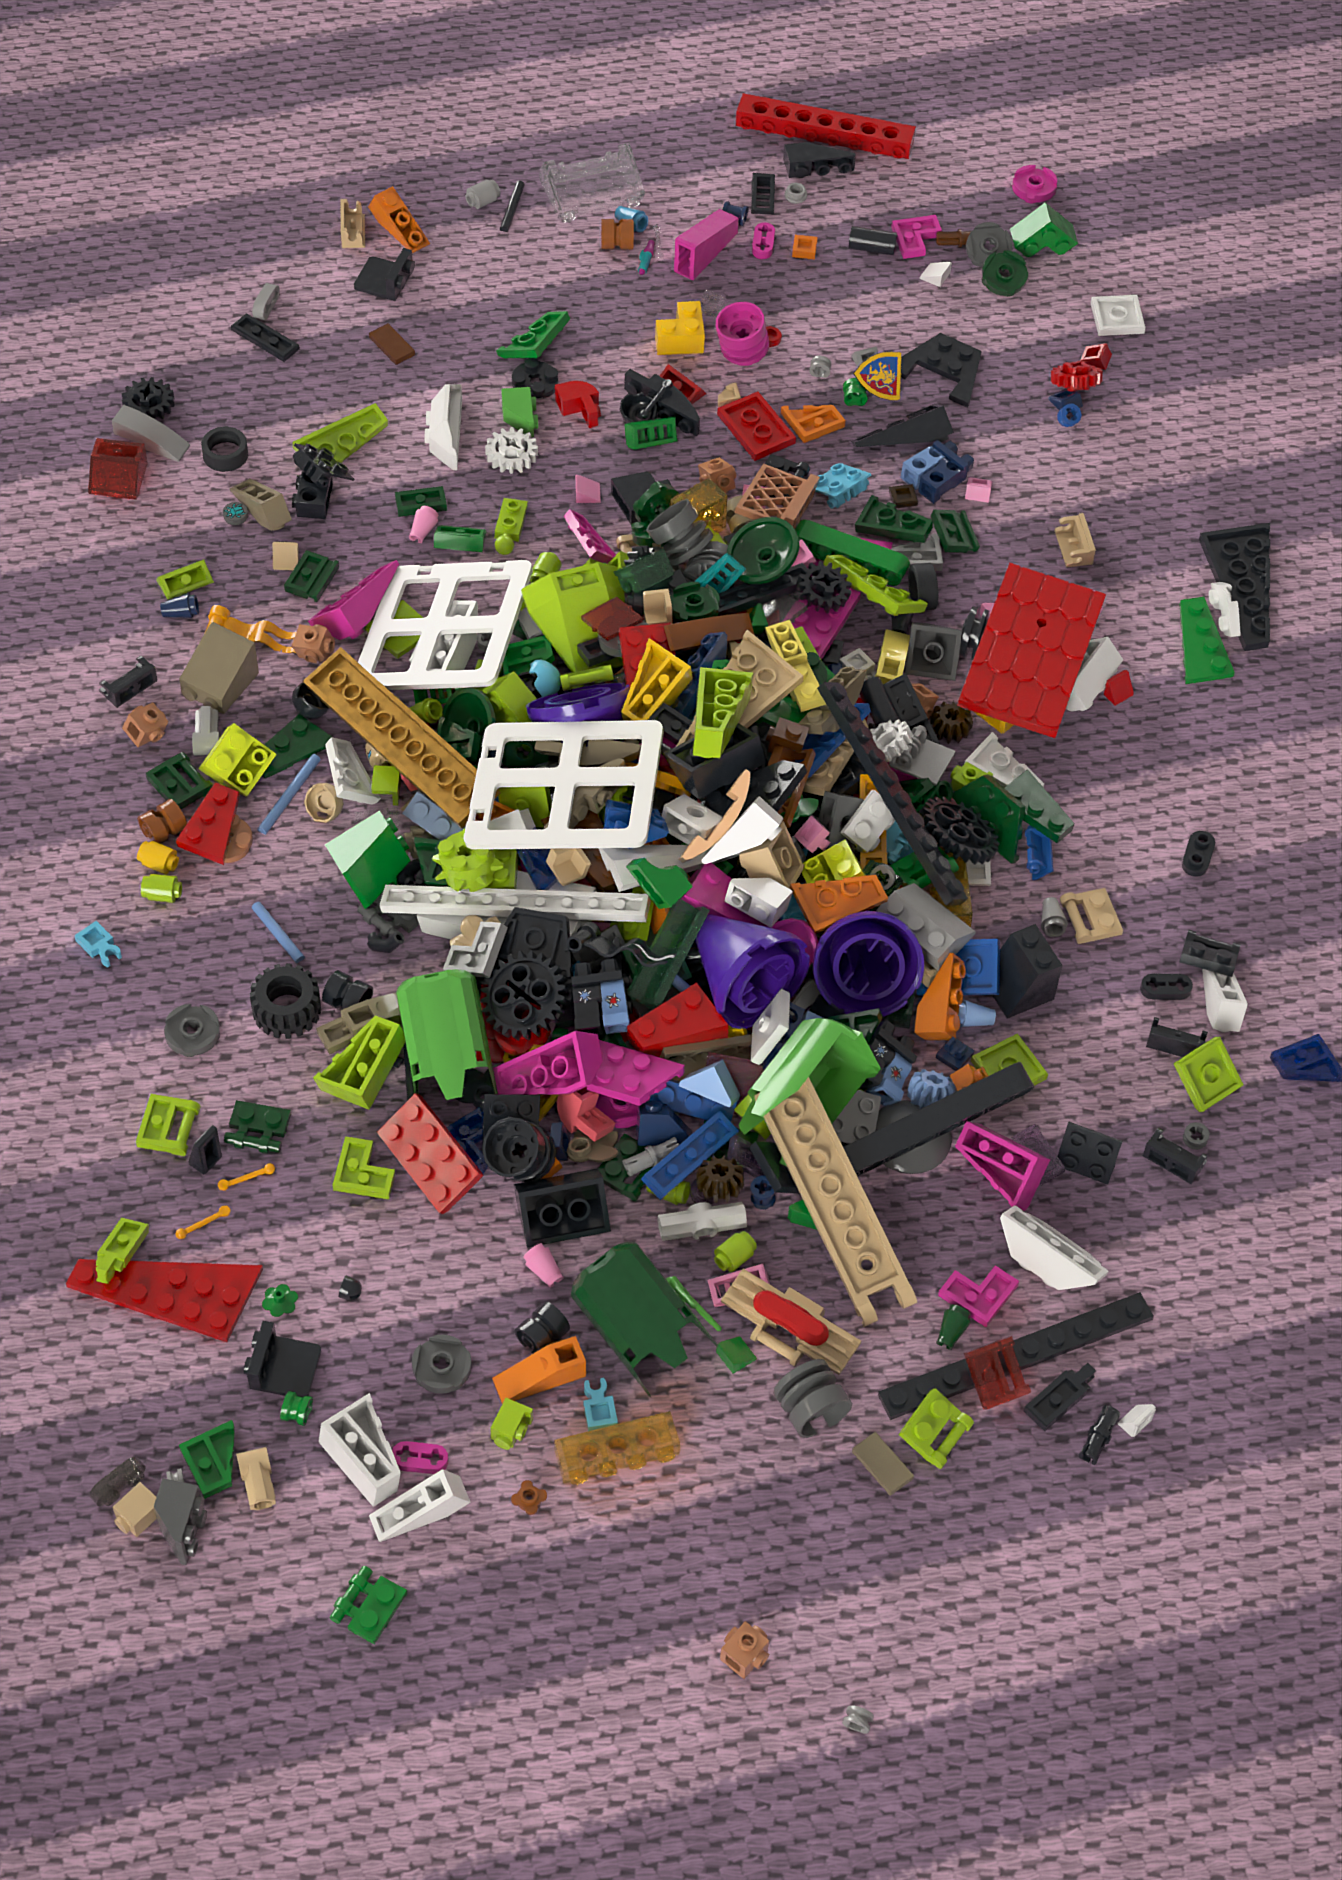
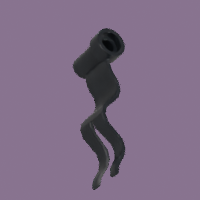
[566,922,677,967]

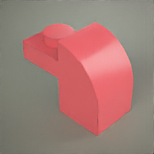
[557,1087,615,1142]

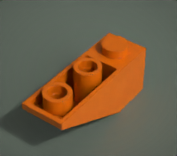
[368,186,430,254]
[914,953,966,1041]
[492,1336,586,1404]

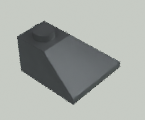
[905,622,962,681]

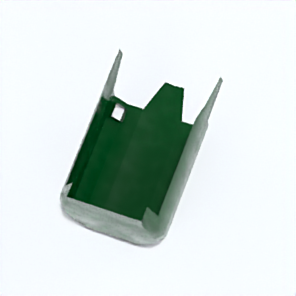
[571,1242,718,1398]

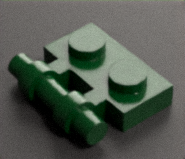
[224,1100,291,1153]

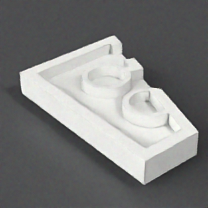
[965,732,1044,787]
[325,737,381,805]

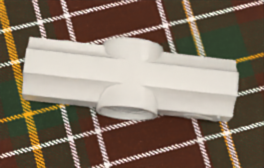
[658,1202,747,1241]

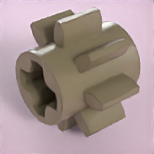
[403,826,432,859]

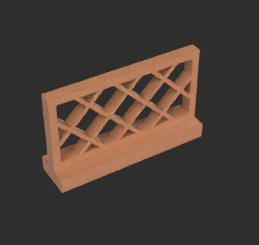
[734,463,820,529]

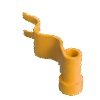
[204,605,296,653]

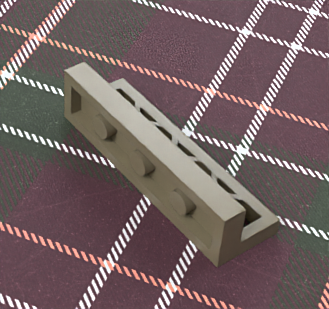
[660,1034,764,1081]

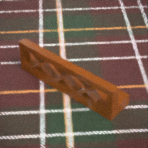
[768,744,816,828]

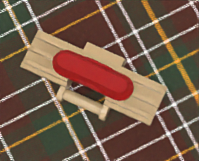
[721,1268,861,1375]

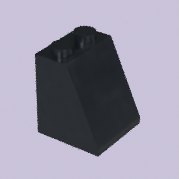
[992,924,1063,1019]

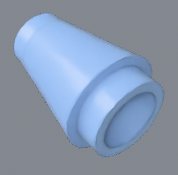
[958,1000,996,1027]

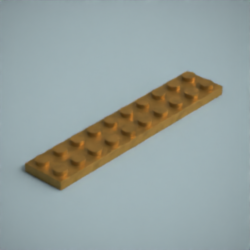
[303,647,501,829]

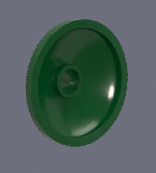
[727,517,799,584]
[442,687,496,765]

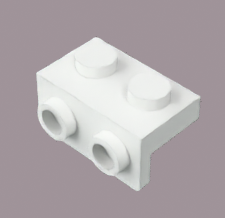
[840,790,895,853]

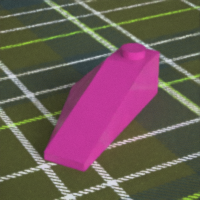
[308,560,399,640]
[493,1031,603,1095]

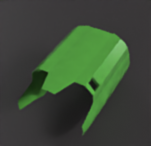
[396,969,498,1100]
[739,1018,881,1166]

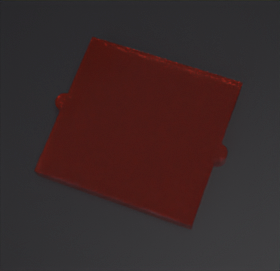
[581,597,643,641]

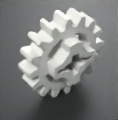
[485,427,538,474]
[870,719,913,762]

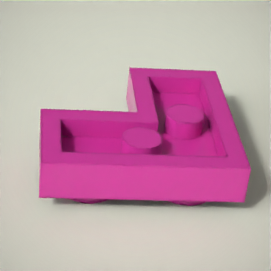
[891,215,942,259]
[938,1265,1019,1327]

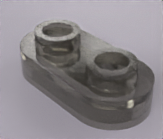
[89,1457,146,1507]

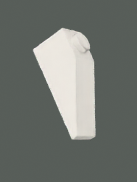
[701,796,783,864]
[1202,969,1248,1032]
[369,1469,471,1542]

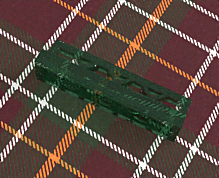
[626,899,710,1008]

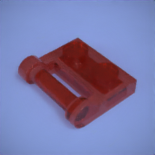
[964,1336,1031,1410]

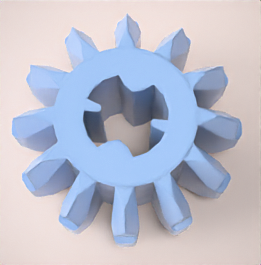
[907,1069,955,1109]

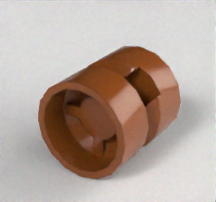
[601,219,634,250]
[137,799,187,844]

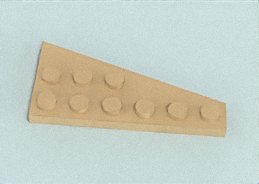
[677,630,803,746]

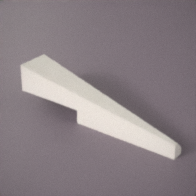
[598,845,740,892]

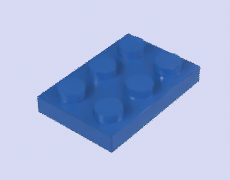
[917,939,1000,996]

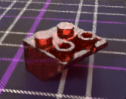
[88,438,148,500]

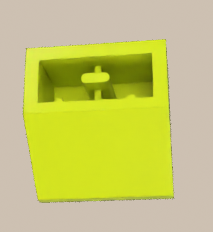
[198,723,276,797]
[802,839,866,884]

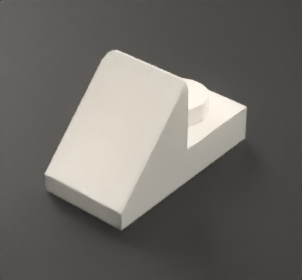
[489,808,537,830]

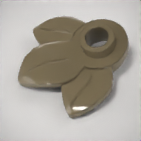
[567,1129,618,1162]

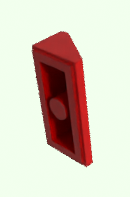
[659,364,707,404]

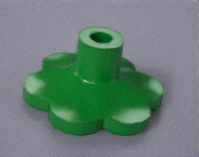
[262,1284,298,1317]

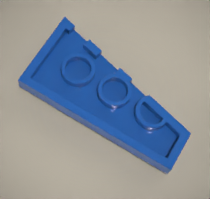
[794,703,871,778]

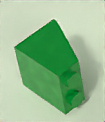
[325,810,411,909]

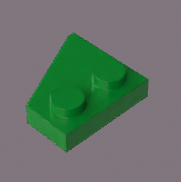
[179,1420,235,1499]

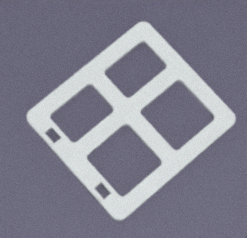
[358,560,533,690]
[464,720,664,849]

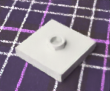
[1091,295,1145,336]
[751,989,790,1065]

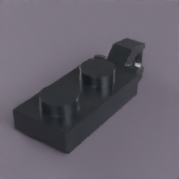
[1024,1363,1096,1431]

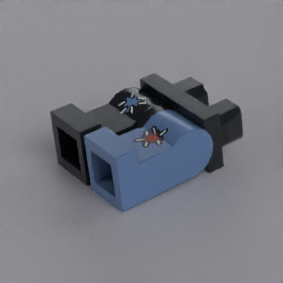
[571,959,630,1035]
[860,1020,917,1106]

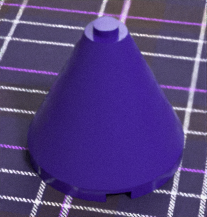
[526,683,630,747]
[813,911,924,1017]
[694,914,810,1029]

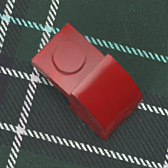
[555,381,601,428]

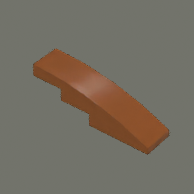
[664,613,754,651]

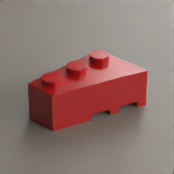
[627,983,728,1057]

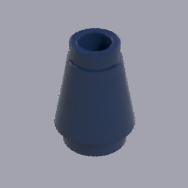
[160,593,199,618]

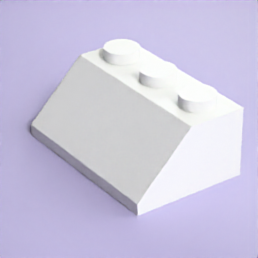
[1066,637,1123,712]

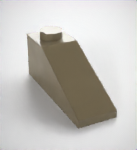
[230,478,292,531]

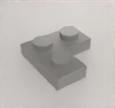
[443,921,508,978]

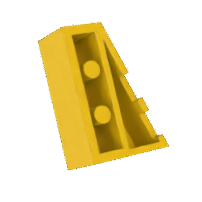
[621,638,693,721]

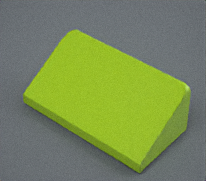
[156,560,214,600]

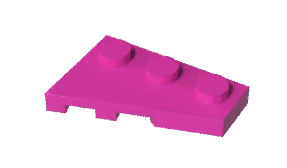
[564,509,616,564]

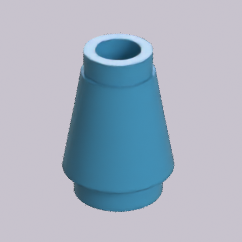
[615,206,649,232]

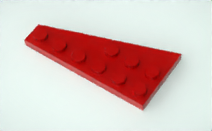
[66,1259,263,1342]

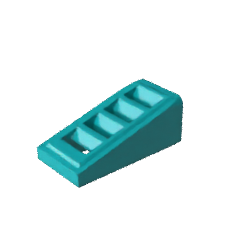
[695,553,746,593]

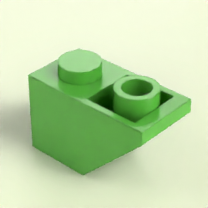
[501,387,538,437]

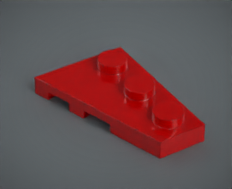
[176,782,240,865]

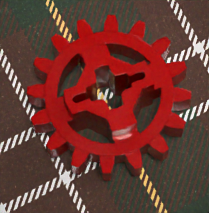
[1051,361,1103,392]

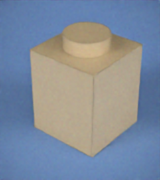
[113,1482,157,1537]

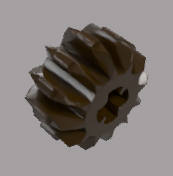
[929,700,973,744]
[696,1155,744,1203]

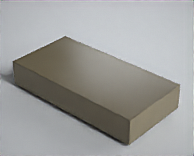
[852,1432,914,1496]

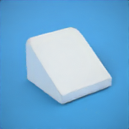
[920,262,952,287]
[1118,1404,1156,1437]

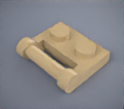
[1060,888,1123,944]

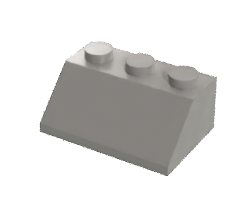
[876,883,976,971]

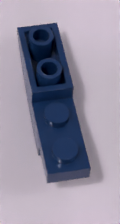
[670,632,728,718]

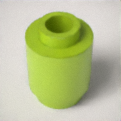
[530,552,562,583]
[141,874,182,903]
[714,1231,757,1272]

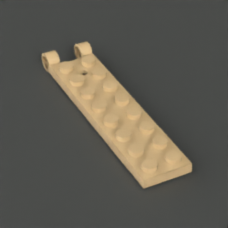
[754,1077,917,1327]

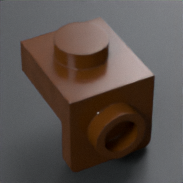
[766,717,809,753]

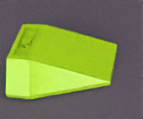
[521,562,625,672]

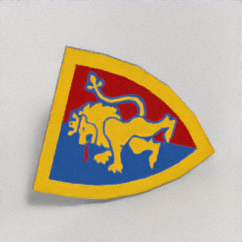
[853,352,901,400]

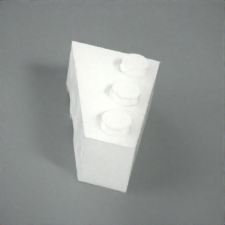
[319,1393,401,1507]

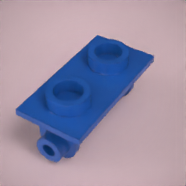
[1025,825,1054,880]

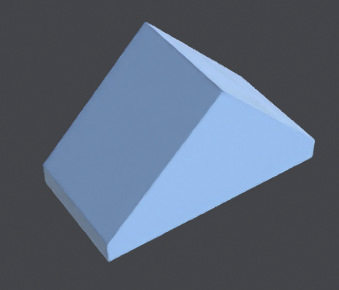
[679,1060,740,1108]

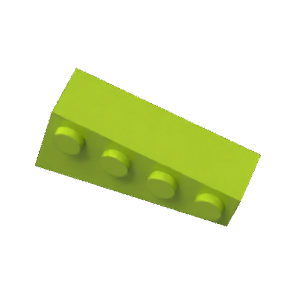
[693,667,754,758]

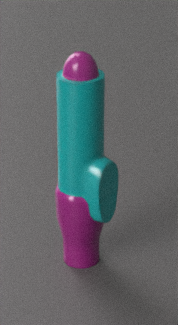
[638,240,655,275]

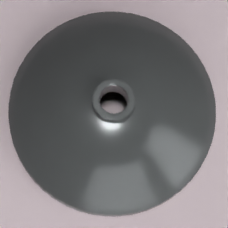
[875,1100,952,1174]

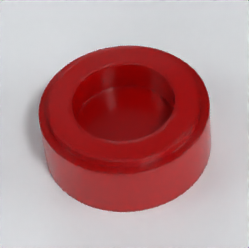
[766,326,782,347]

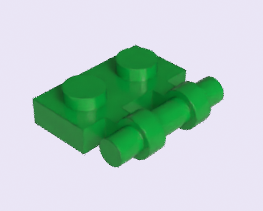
[329,1566,407,1645]

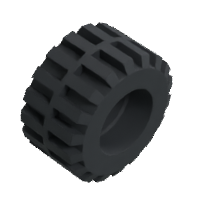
[250,963,321,1039]

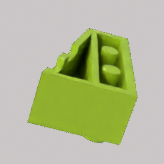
[482,671,537,752]
[313,1015,405,1110]

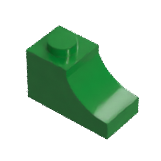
[626,858,693,909]

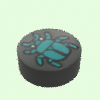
[223,502,248,525]

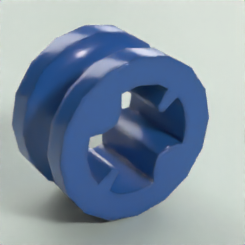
[1057,404,1082,427]

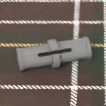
[623,1137,679,1177]

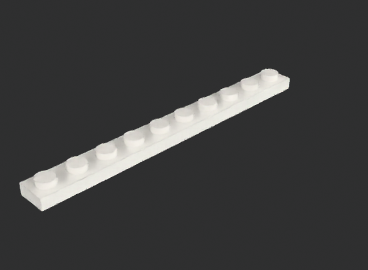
[380,885,651,922]

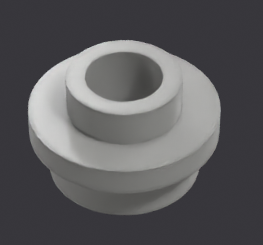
[785,183,807,204]

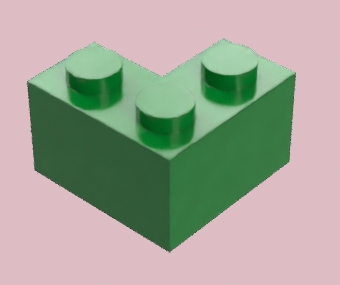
[1010,202,1078,257]

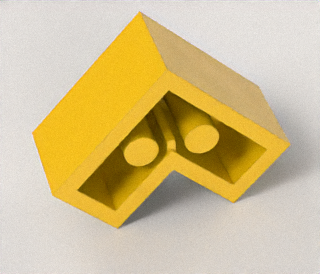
[655,301,705,355]

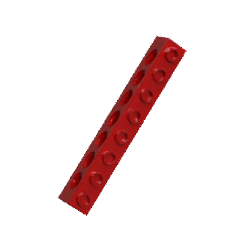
[736,93,916,159]

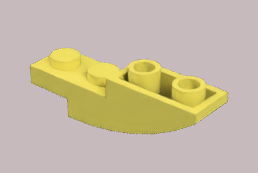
[765,620,826,712]
[875,629,910,684]

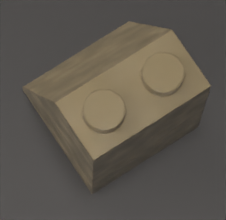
[179,622,259,714]

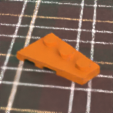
[790,875,888,933]

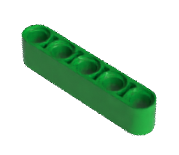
[795,519,910,586]

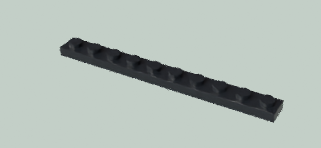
[577,563,812,667]
[817,682,968,906]
[878,1292,1154,1420]

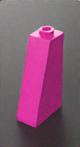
[674,209,739,281]

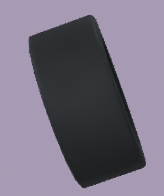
[201,426,249,472]
[908,562,939,611]

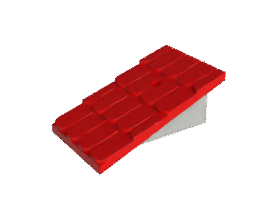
[957,563,1106,738]

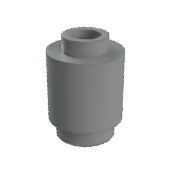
[465,180,500,209]

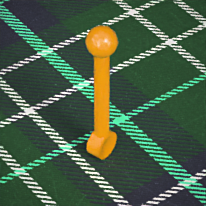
[218,1163,275,1191]
[175,1206,230,1239]

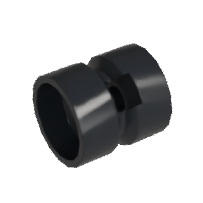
[322,970,373,1010]
[514,1301,570,1354]

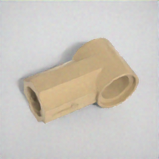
[236,1447,276,1510]

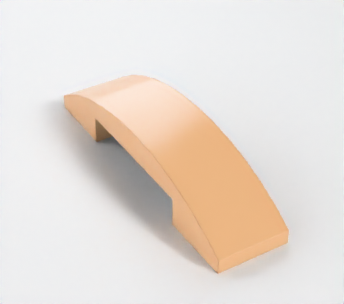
[678,769,750,863]

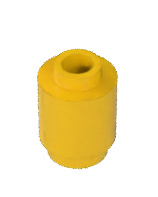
[137,841,179,875]

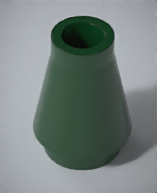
[936,1304,971,1350]

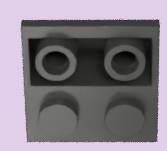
[154,1478,207,1565]

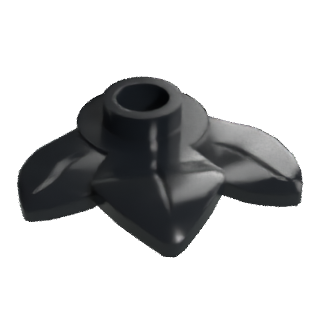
[455,1064,498,1109]

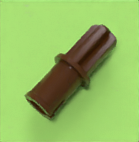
[936,229,971,248]

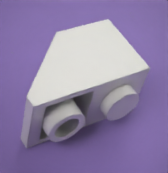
[724,878,793,927]

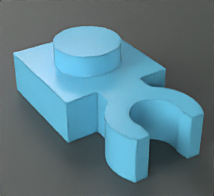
[74,921,122,967]
[583,1378,618,1432]

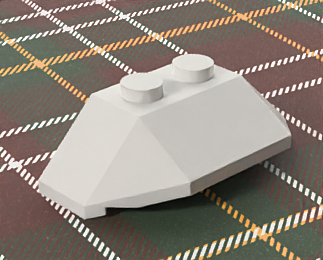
[425,384,462,470]
[409,600,478,671]
[1000,1205,1109,1290]

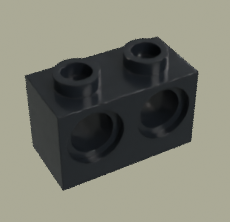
[292,471,333,520]

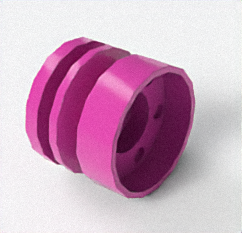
[716,302,769,366]

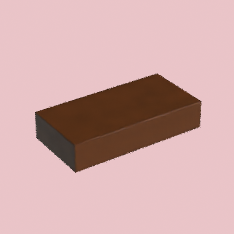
[369,323,415,365]

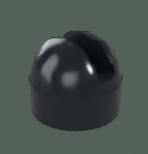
[338,1275,362,1301]

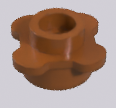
[511,1480,547,1515]

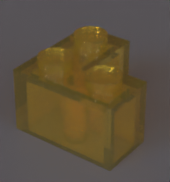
[670,478,727,533]

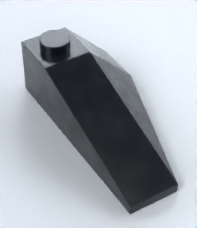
[851,403,954,447]

